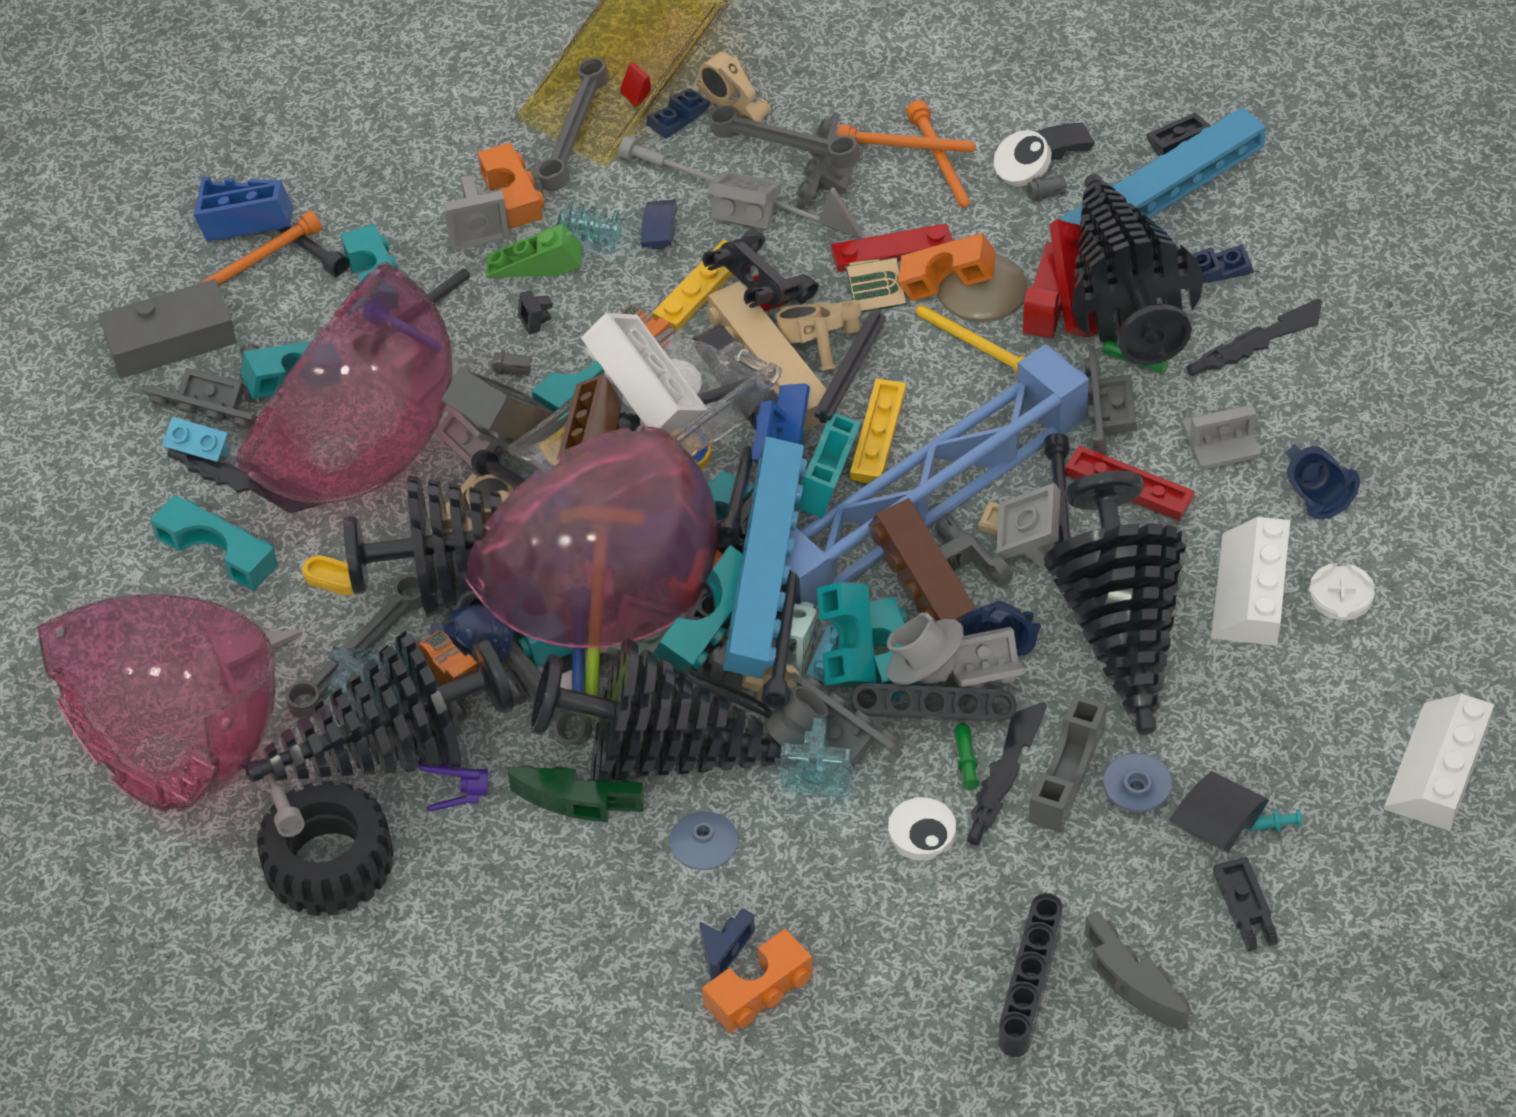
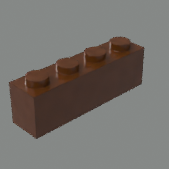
[558,374,622,485]
[868,498,976,623]

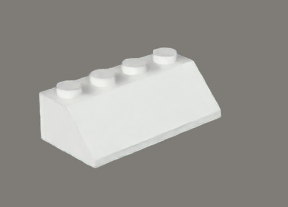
[581,313,709,435]
[1211,517,1290,646]
[1384,694,1494,831]

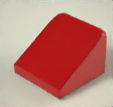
[620,61,652,106]

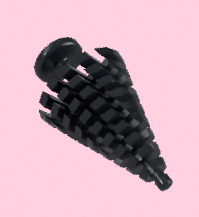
[1072,174,1204,365]
[1043,471,1187,735]
[343,475,594,618]
[245,631,514,782]
[530,637,801,782]

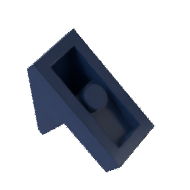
[699,908,755,980]

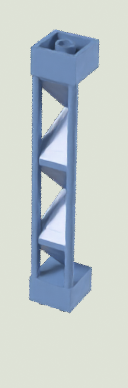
[781,344,1089,607]

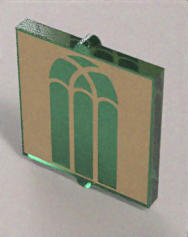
[845,257,907,313]

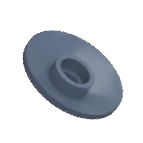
[1103,753,1172,812]
[670,811,738,870]

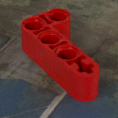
[1022,242,1062,339]

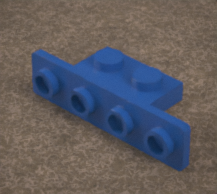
[751,383,810,464]

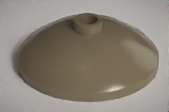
[937,254,1027,322]

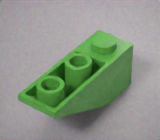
[486,223,582,278]

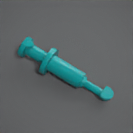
[1244,809,1303,832]

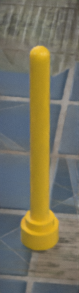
[916,305,1027,376]

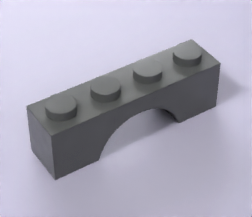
[1029,694,1107,832]

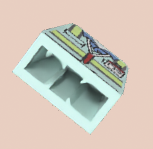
[771,602,818,678]

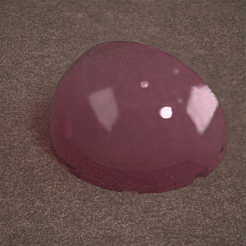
[233,261,452,504]
[465,426,718,648]
[37,594,276,812]

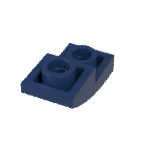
[646,88,710,139]
[641,199,678,249]
[1192,244,1254,283]

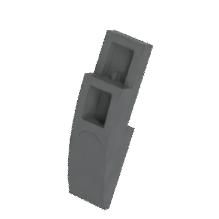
[1084,910,1190,1030]

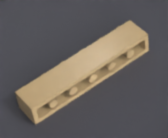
[707,281,827,431]

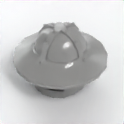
[887,613,964,685]

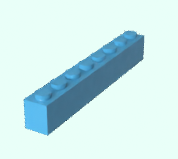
[1060,107,1266,225]
[722,436,807,679]

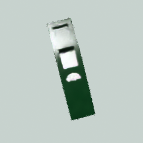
[508,766,645,822]

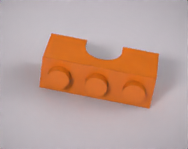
[477,142,545,229]
[898,233,996,300]
[702,929,813,1033]

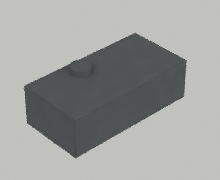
[98,279,237,379]
[442,367,566,447]

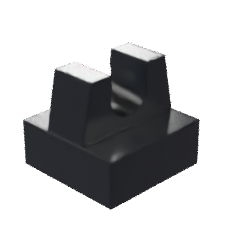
[517,290,553,335]

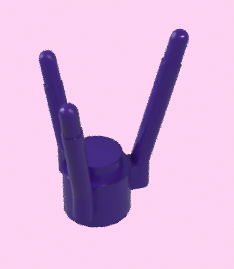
[418,760,488,811]

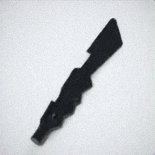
[1187,299,1322,376]
[167,449,323,514]
[967,702,1047,845]

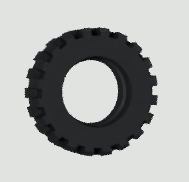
[257,781,394,916]

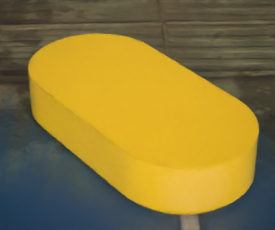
[302,555,354,595]

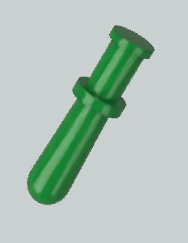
[1102,341,1168,375]
[954,723,980,790]

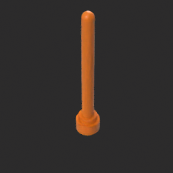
[905,100,970,208]
[837,124,976,153]
[198,209,323,286]

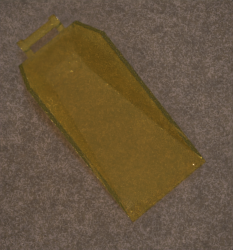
[516,0,732,167]

